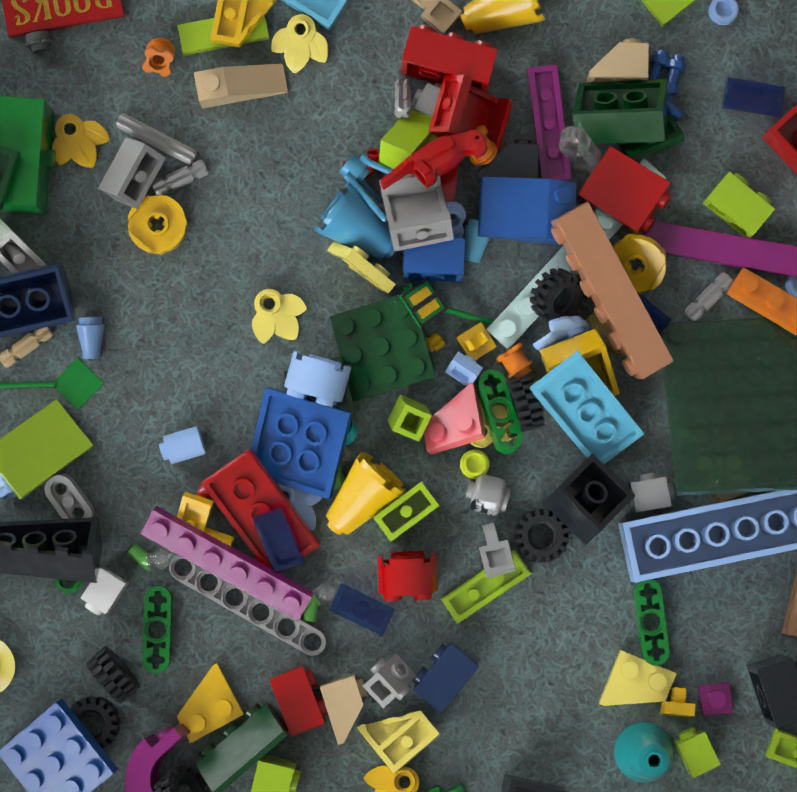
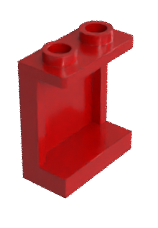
[428,75,513,155]
[578,146,672,235]

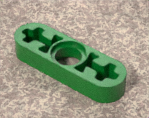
[477,369,523,455]
[633,579,670,666]
[142,586,173,674]

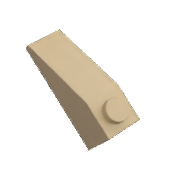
[194,64,288,109]

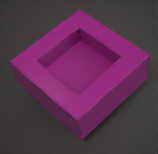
[698,682,733,716]

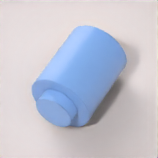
[159,426,206,464]

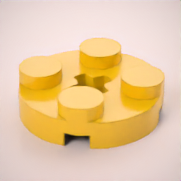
[128,195,188,255]
[613,234,667,294]

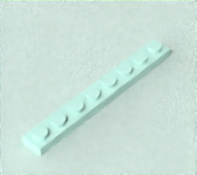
[486,158,666,351]

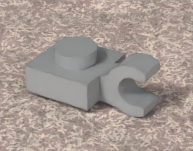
[479,522,516,578]

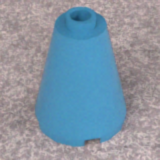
[314,183,394,260]

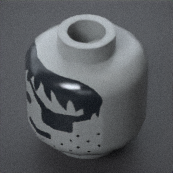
[465,474,511,516]

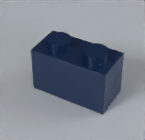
[412,642,480,713]

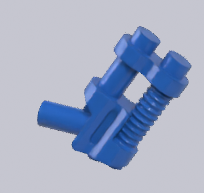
[647,50,686,122]

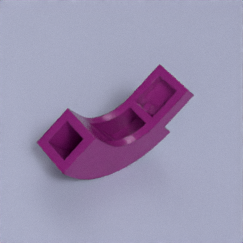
[125,723,190,792]

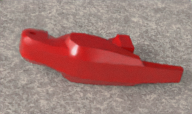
[380,130,488,190]

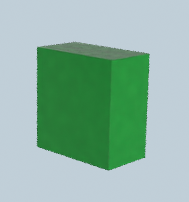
[0,96,56,216]

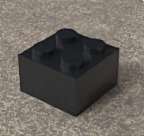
[543,453,635,545]
[746,654,797,728]

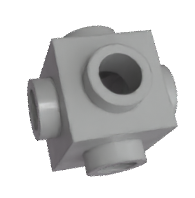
[362,654,416,708]

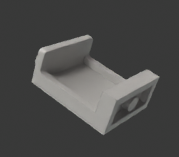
[380,174,454,252]

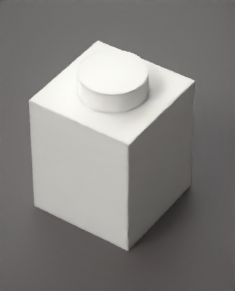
[81,567,129,616]

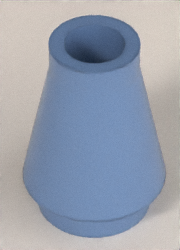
[75,316,105,359]

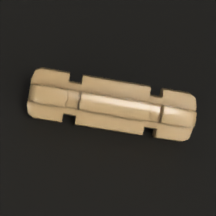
[0,327,53,368]

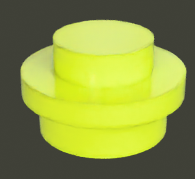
[460,449,489,479]

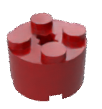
[377,551,438,601]

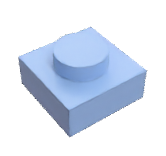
[445,351,483,386]

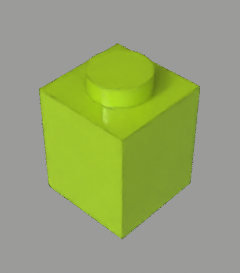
[387,394,432,442]
[674,727,721,778]

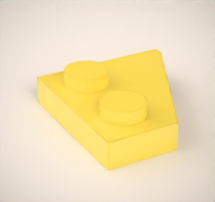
[327,241,396,294]

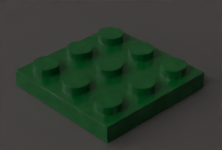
[330,293,438,402]

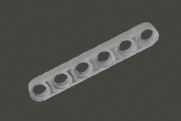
[169,555,326,656]

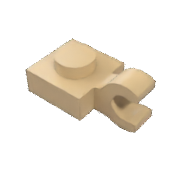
[412,0,462,35]

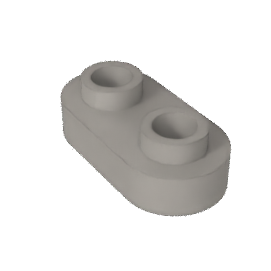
[45,473,94,519]

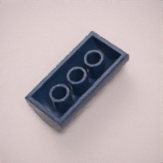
[0,262,75,338]

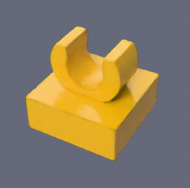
[456,322,497,361]
[660,687,695,717]

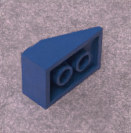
[478,177,577,246]

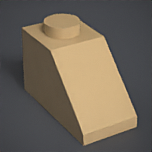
[587,38,649,83]
[320,674,368,745]

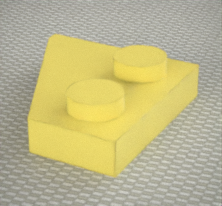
[599,650,677,706]
[357,710,441,773]

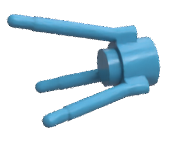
[339,153,392,222]

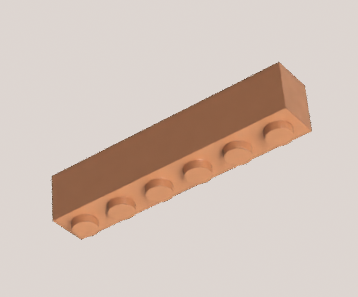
[550,202,674,379]

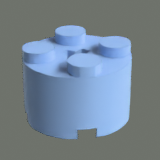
[284,351,352,407]

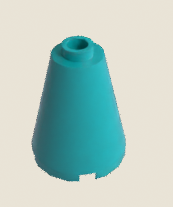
[614,722,674,783]

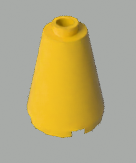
[460,0,545,34]
[326,452,407,535]

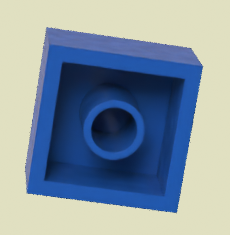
[403,233,465,282]

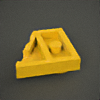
[210,0,277,47]
[177,663,244,743]

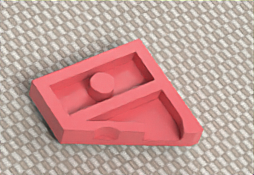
[424,383,486,455]

